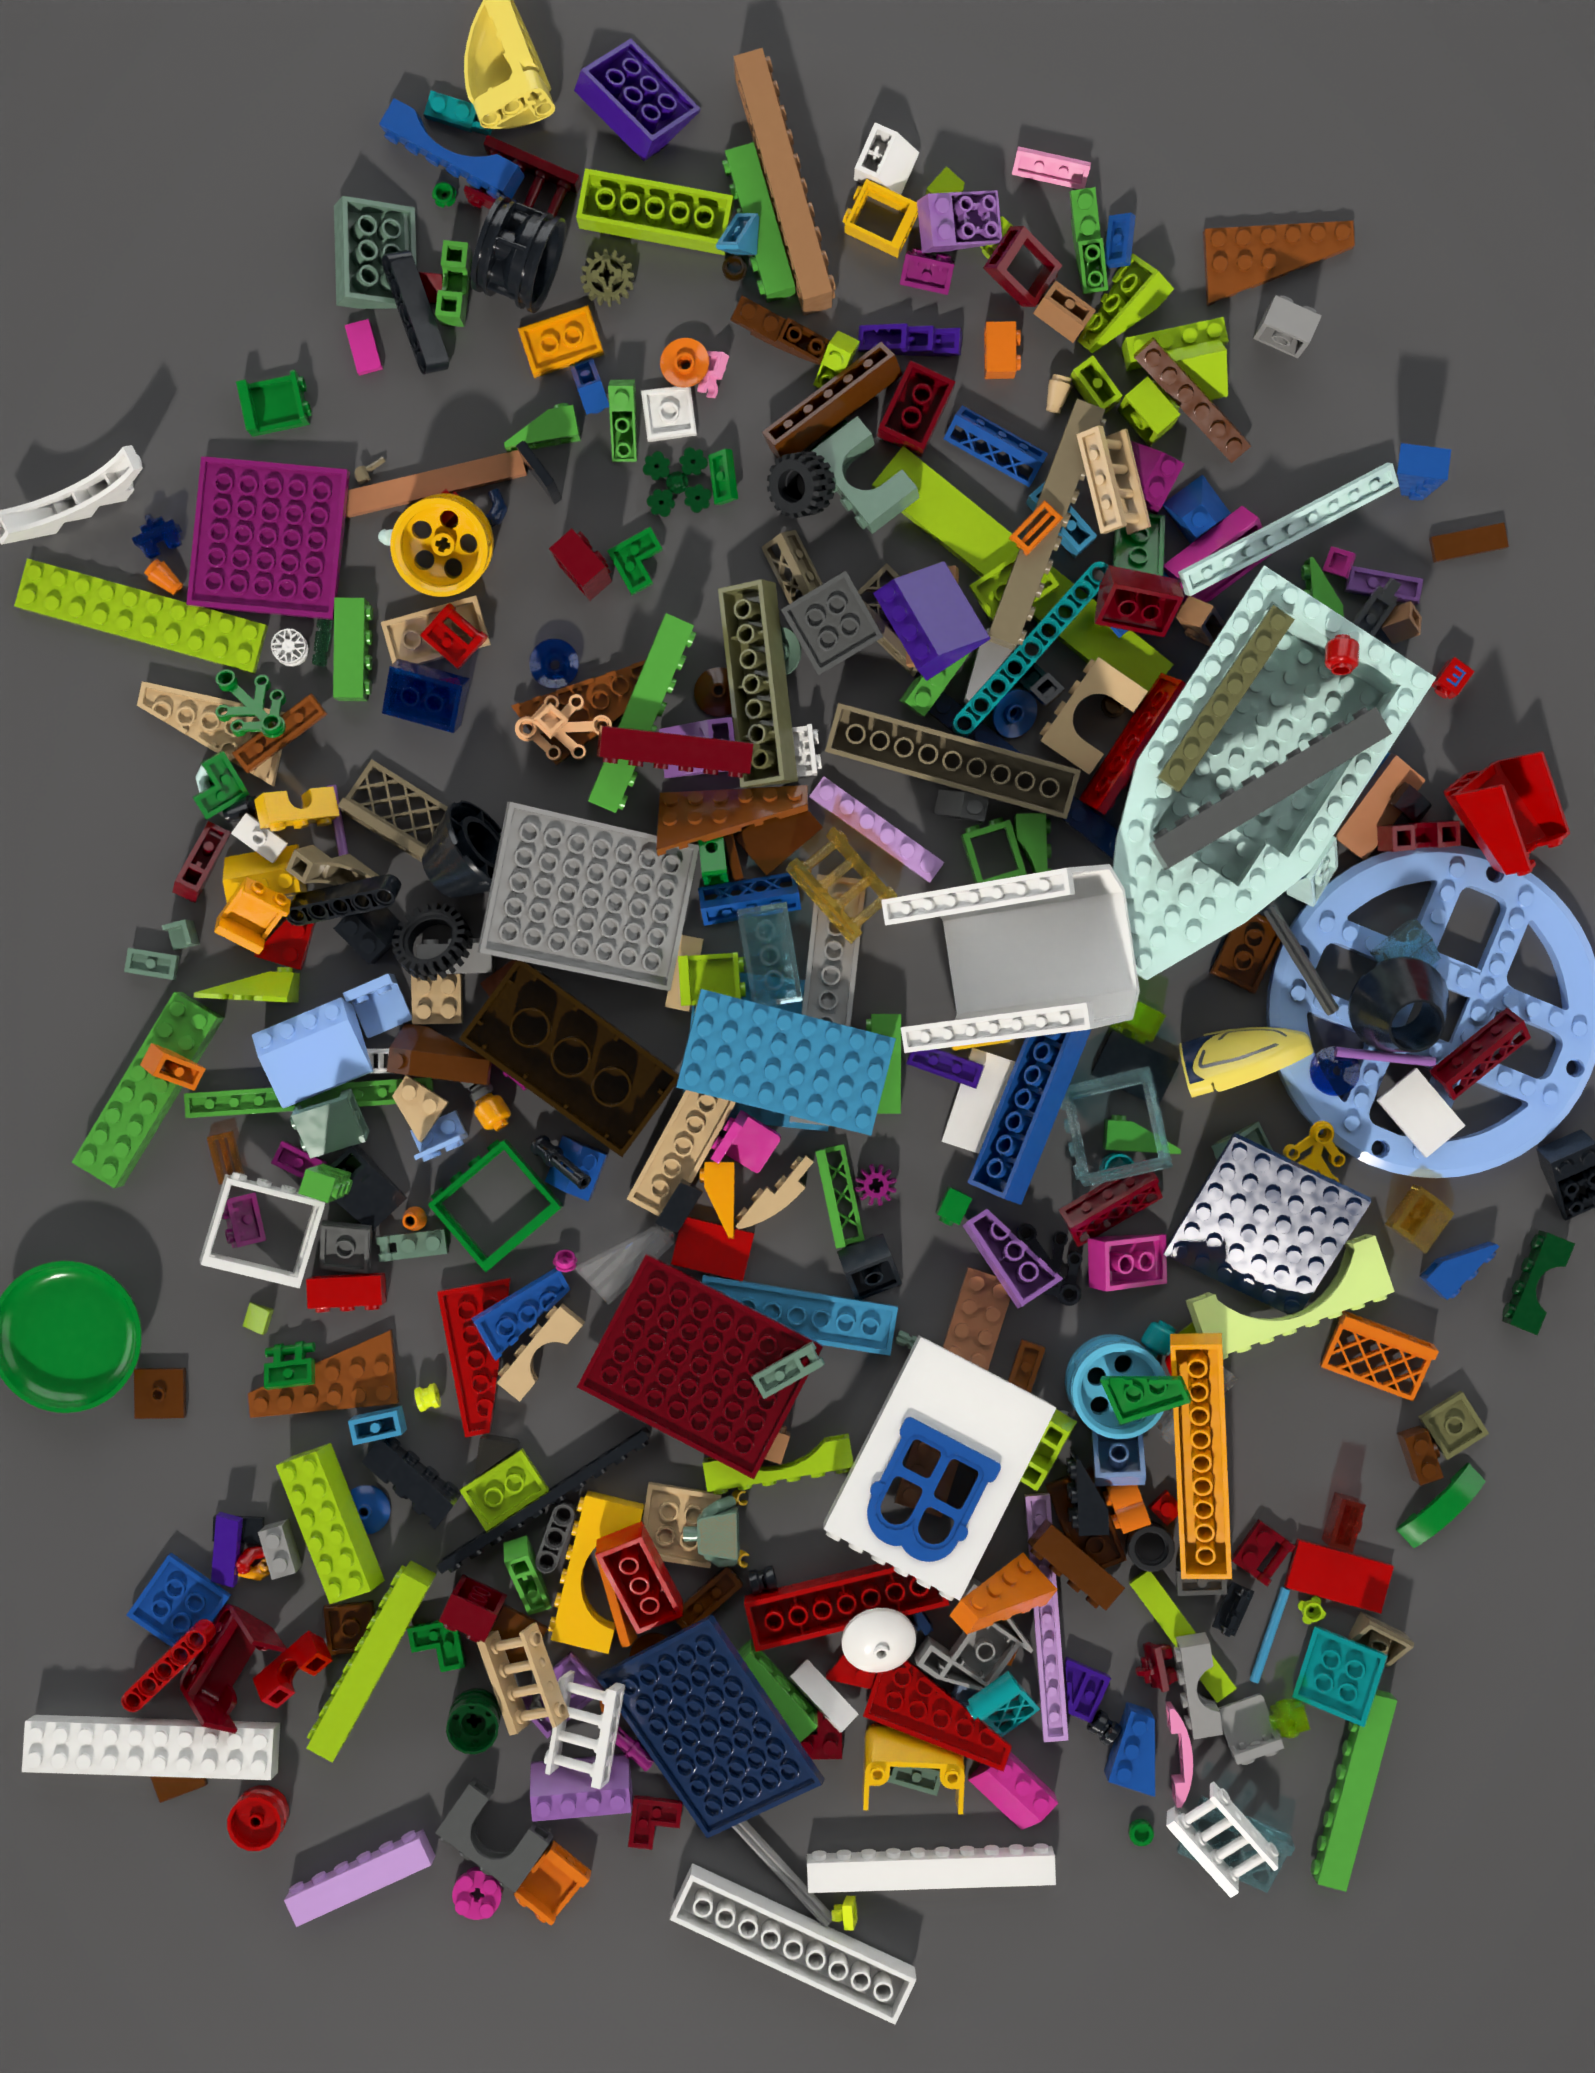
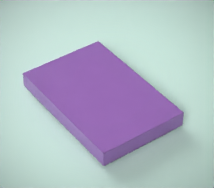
[522,1651,604,1738]

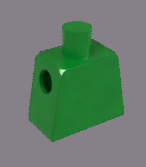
[698,837,729,887]

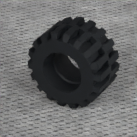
[767,451,835,518]

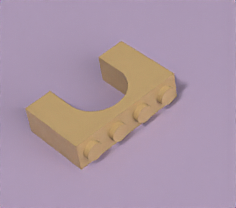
[1039,657,1148,775]

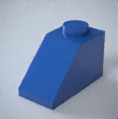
[570,358,609,415]

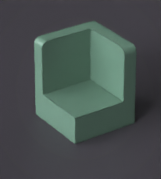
[162,919,200,951]

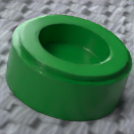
[1128,1819,1154,1846]

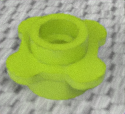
[1297,1596,1326,1624]

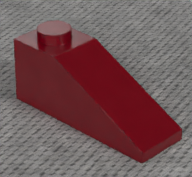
[172,821,231,903]

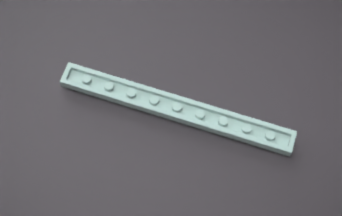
[1178,462,1399,596]

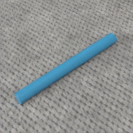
[1249,1586,1290,1683]

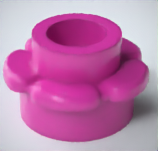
[553,1250,577,1272]

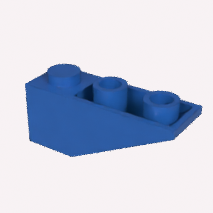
[1419,1242,1500,1300]

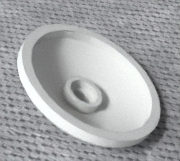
[841,1608,916,1673]

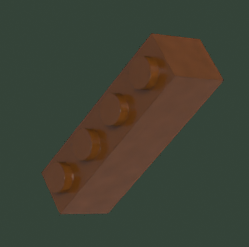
[1027,1519,1125,1611]

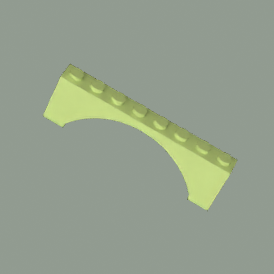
[1185,1234,1395,1360]

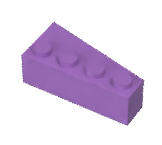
[963,1209,1063,1309]

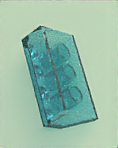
[736,902,803,1008]

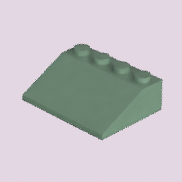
[334,196,417,309]

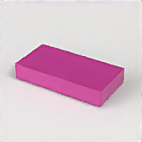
[345,319,383,376]

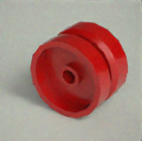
[227,1785,289,1851]

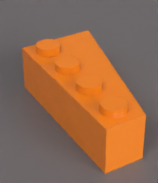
[950,1553,1058,1634]

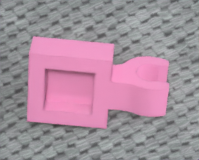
[697,351,729,398]

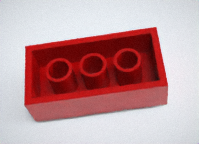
[596,1521,683,1634]

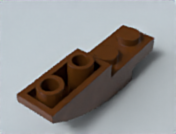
[730,295,830,365]

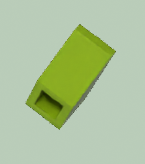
[813,331,860,388]

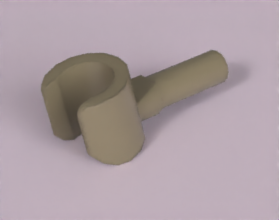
[354,457,386,485]

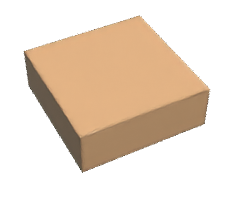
[532,702,568,739]

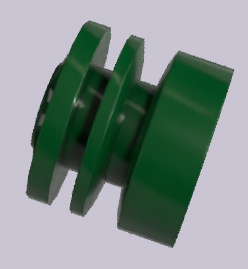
[446,1688,501,1755]

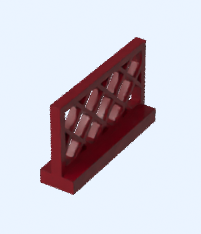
[1059,1159,1163,1247]

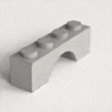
[1173,1632,1223,1740]

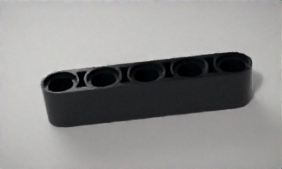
[382,250,449,375]
[286,874,401,926]

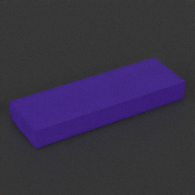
[906,1049,985,1089]
[211,1512,243,1588]

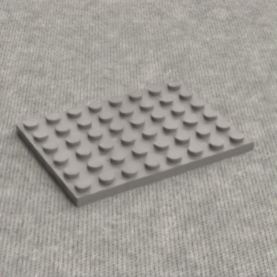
[478,802,699,991]

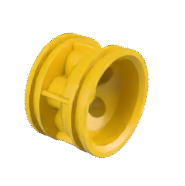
[390,493,494,597]

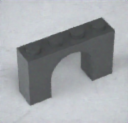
[435,1777,554,1892]

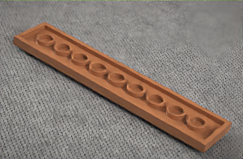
[894,1267,1011,1517]

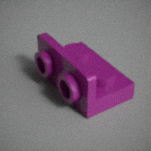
[900,248,955,295]
[222,1192,266,1248]

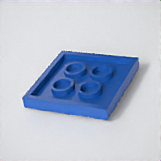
[126,1553,232,1652]

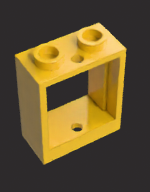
[842,179,918,258]

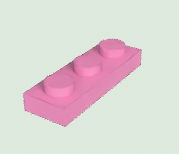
[1012,146,1091,189]

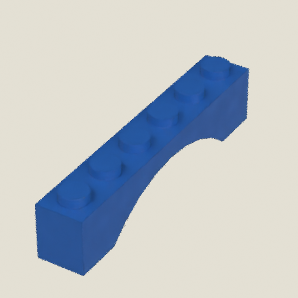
[379,98,525,200]

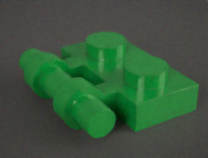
[264,1341,316,1390]

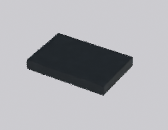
[516,441,562,504]
[1090,1030,1180,1107]

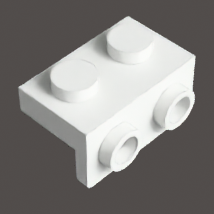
[792,724,822,778]

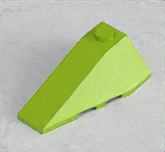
[1077,253,1174,353]
[193,967,300,1003]

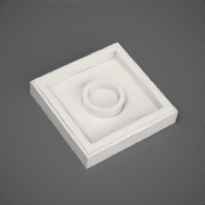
[641,386,697,442]

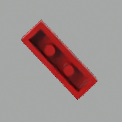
[306,1273,387,1313]

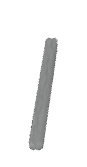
[732,1821,832,1927]

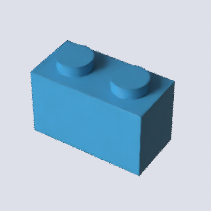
[348,1405,407,1445]

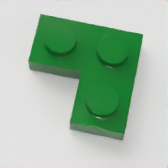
[607,527,663,596]
[192,751,250,820]
[407,1620,466,1672]

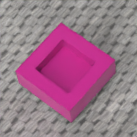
[1322,546,1356,579]

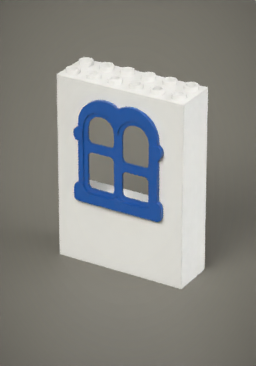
[823,1335,1056,1601]

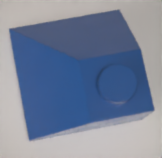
[1163,474,1231,544]

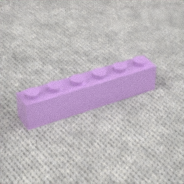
[284,1829,435,1927]

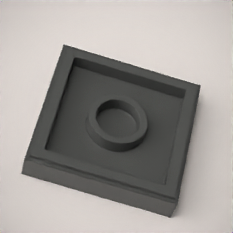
[319,1220,372,1274]

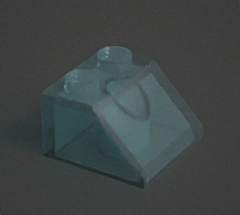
[1370,919,1441,966]

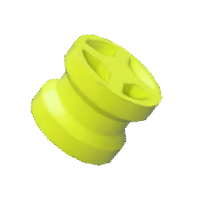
[414,1383,441,1412]

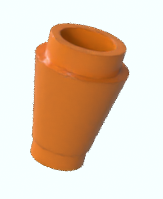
[144,559,183,595]
[402,1206,427,1231]

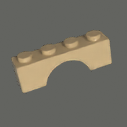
[497,1303,585,1402]

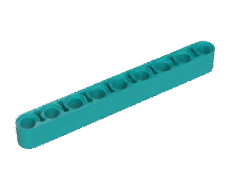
[952,561,1108,737]

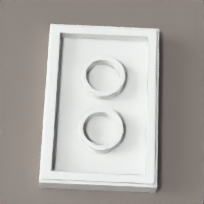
[1377,1068,1466,1158]

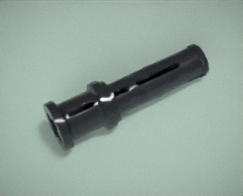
[531,1135,591,1189]

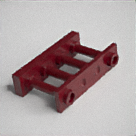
[463,135,581,218]

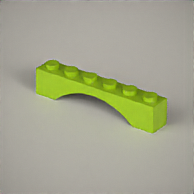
[702,1433,854,1494]

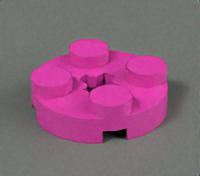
[452,1867,503,1920]

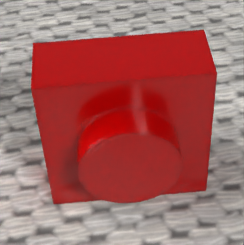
[1148,1490,1178,1526]

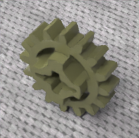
[580,249,635,307]

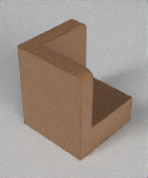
[1382,601,1422,644]

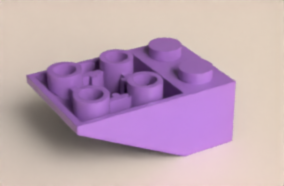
[917,190,1002,253]
[659,717,735,778]

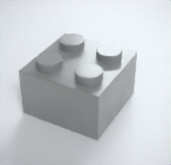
[1253,295,1322,358]

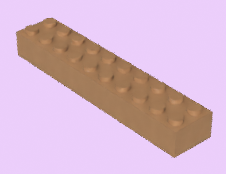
[733,48,836,316]

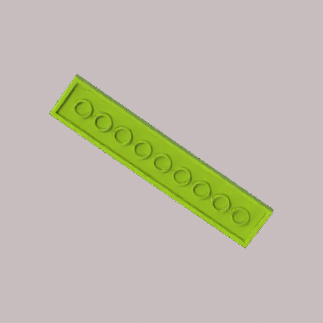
[14,558,268,674]

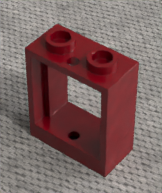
[983,226,1062,307]

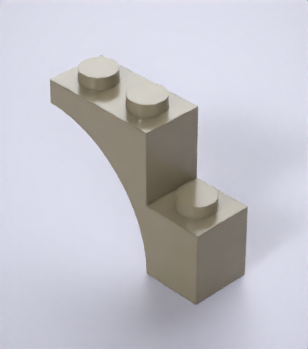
[286,845,379,885]

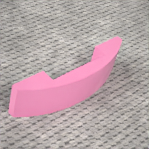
[1165,1701,1193,1808]

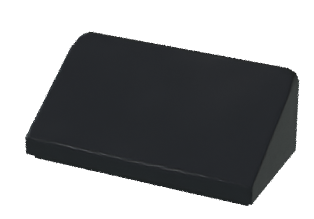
[655,1178,703,1233]

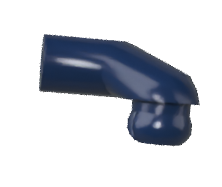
[486,489,507,527]

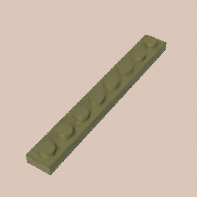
[1156,605,1295,792]

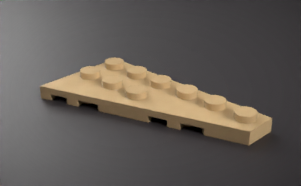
[137,681,285,786]

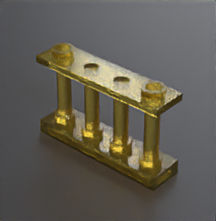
[786,827,898,944]

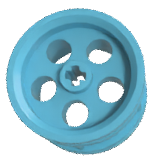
[1065,1334,1166,1439]

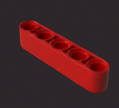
[121,1619,216,1712]

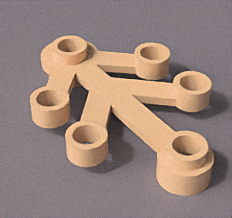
[515,694,612,761]

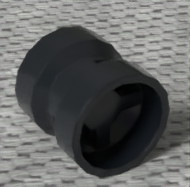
[748,1565,778,1595]
[1086,1710,1121,1746]

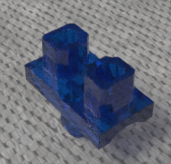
[132,514,182,559]

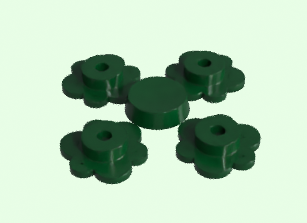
[643,447,712,517]

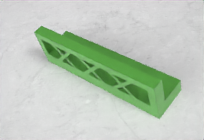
[815,1144,865,1249]

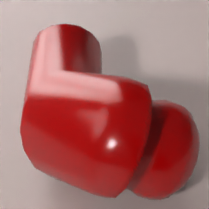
[235,1546,265,1574]

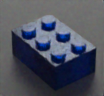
[382,659,470,733]

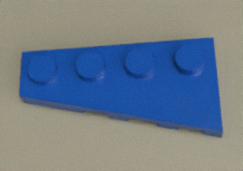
[471,1268,571,1361]

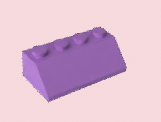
[530,1754,633,1822]

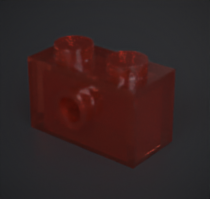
[1322,1492,1366,1553]

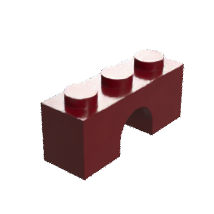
[1377,820,1461,852]

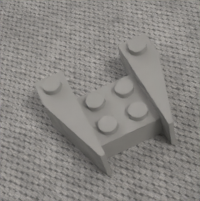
[913,1577,1033,1691]

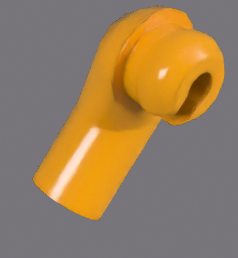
[238,1558,270,1581]

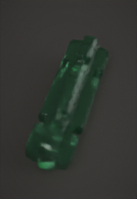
[312,618,332,667]

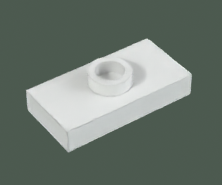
[231,813,288,863]

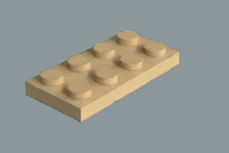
[381,595,491,671]

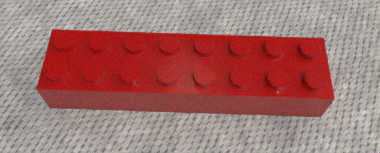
[744,1562,949,1652]

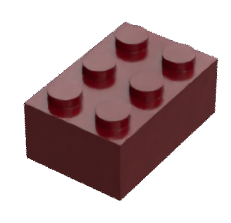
[877,360,956,457]
[549,528,612,601]
[439,1574,507,1643]

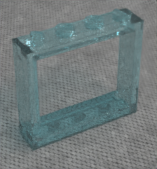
[1061,1066,1173,1187]

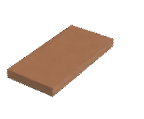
[1333,753,1426,860]

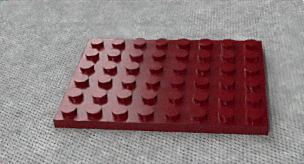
[577,1253,823,1479]

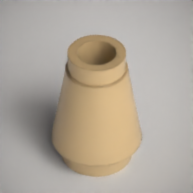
[1046,374,1073,414]

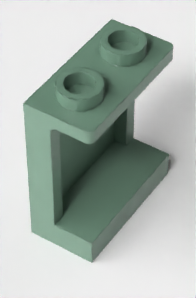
[290,1088,370,1159]

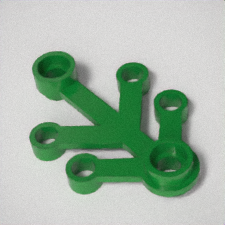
[215,669,286,738]

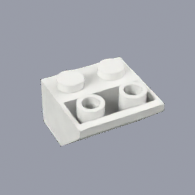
[854,123,919,195]

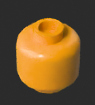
[474,1093,511,1131]

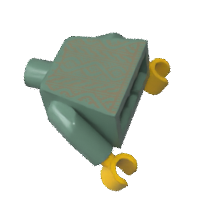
[683,1490,749,1568]

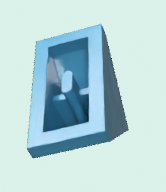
[716,213,759,255]

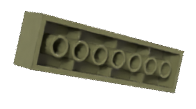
[718,579,798,788]

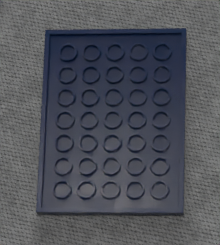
[596,1615,825,1838]

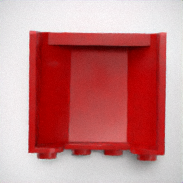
[1443,751,1570,876]

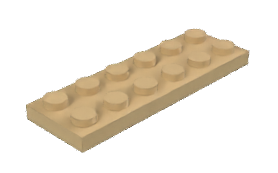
[627,1090,736,1216]

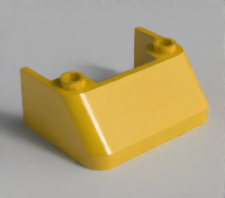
[862,1723,965,1814]

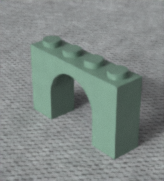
[812,416,920,534]

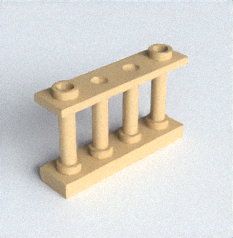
[1076,426,1151,535]
[477,1622,570,1735]

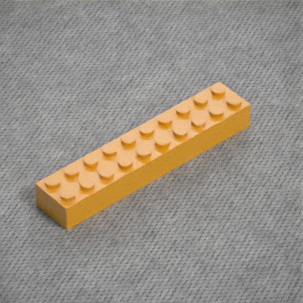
[1170,1333,1232,1579]

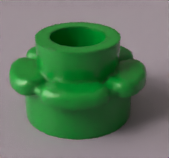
[432,182,457,208]

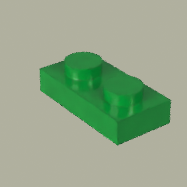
[708,449,738,505]

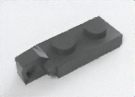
[1352,578,1401,637]

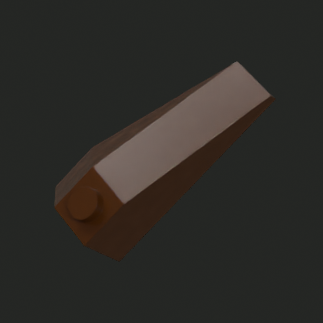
[386,1024,492,1085]

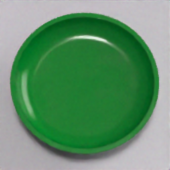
[0,1261,142,1413]

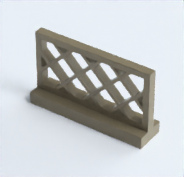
[858,563,919,677]
[338,759,448,862]

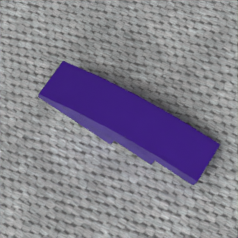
[858,323,962,356]

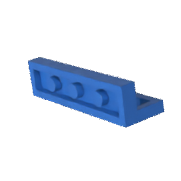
[944,405,1048,488]
[698,872,802,926]

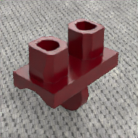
[1135,1642,1178,1693]

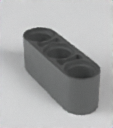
[535,1499,577,1573]

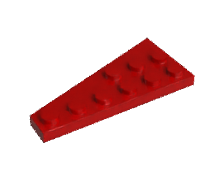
[437,1277,511,1437]
[863,1660,1012,1772]

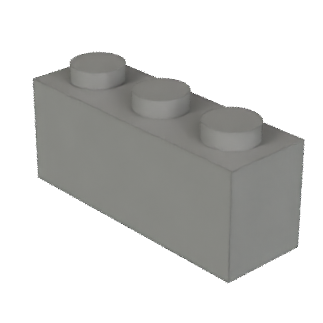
[416,938,495,974]

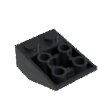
[1536,1129,1595,1221]
[330,1144,407,1231]
[1066,1450,1109,1536]

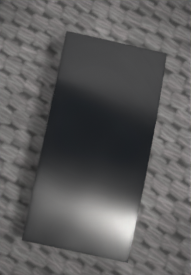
[1389,782,1432,823]

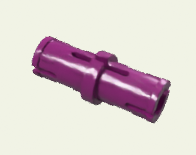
[615,1726,654,1771]

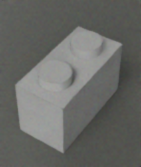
[258,1518,302,1580]

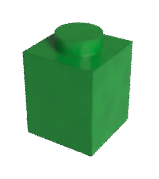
[936,1186,972,1226]

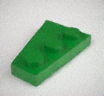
[1100,1376,1192,1425]

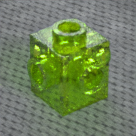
[1268,1699,1311,1738]

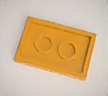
[518,305,604,378]

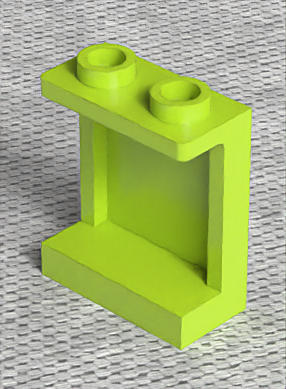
[678,952,746,1006]

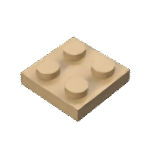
[411,974,463,1025]

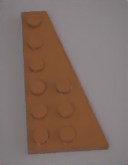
[1203,221,1355,306]
[511,660,674,766]
[656,785,808,856]
[248,1329,399,1418]

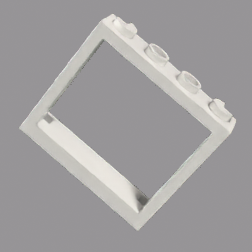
[200,1172,325,1288]

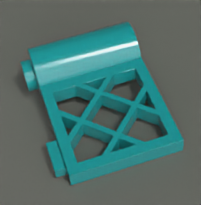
[967,1670,1040,1737]

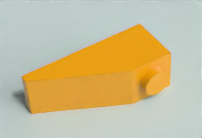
[699,1162,735,1239]

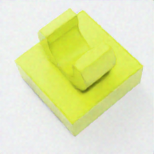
[831,1896,858,1930]

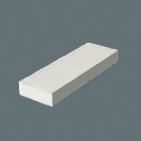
[788,1659,858,1733]

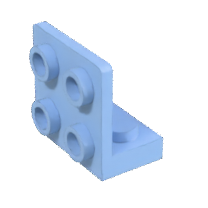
[343,973,412,1038]
[410,1110,468,1162]

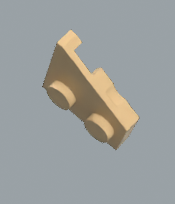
[392,1075,449,1142]

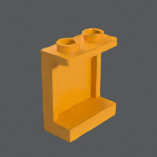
[214,877,291,955]

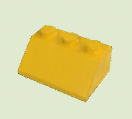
[223,844,307,903]

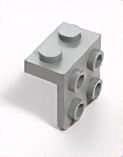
[1218,1694,1284,1765]

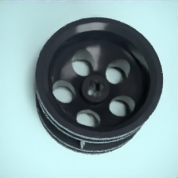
[471,195,566,313]

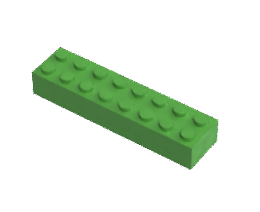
[588,613,696,813]
[72,992,225,1188]

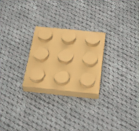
[643,1482,722,1568]

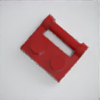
[420,603,488,670]

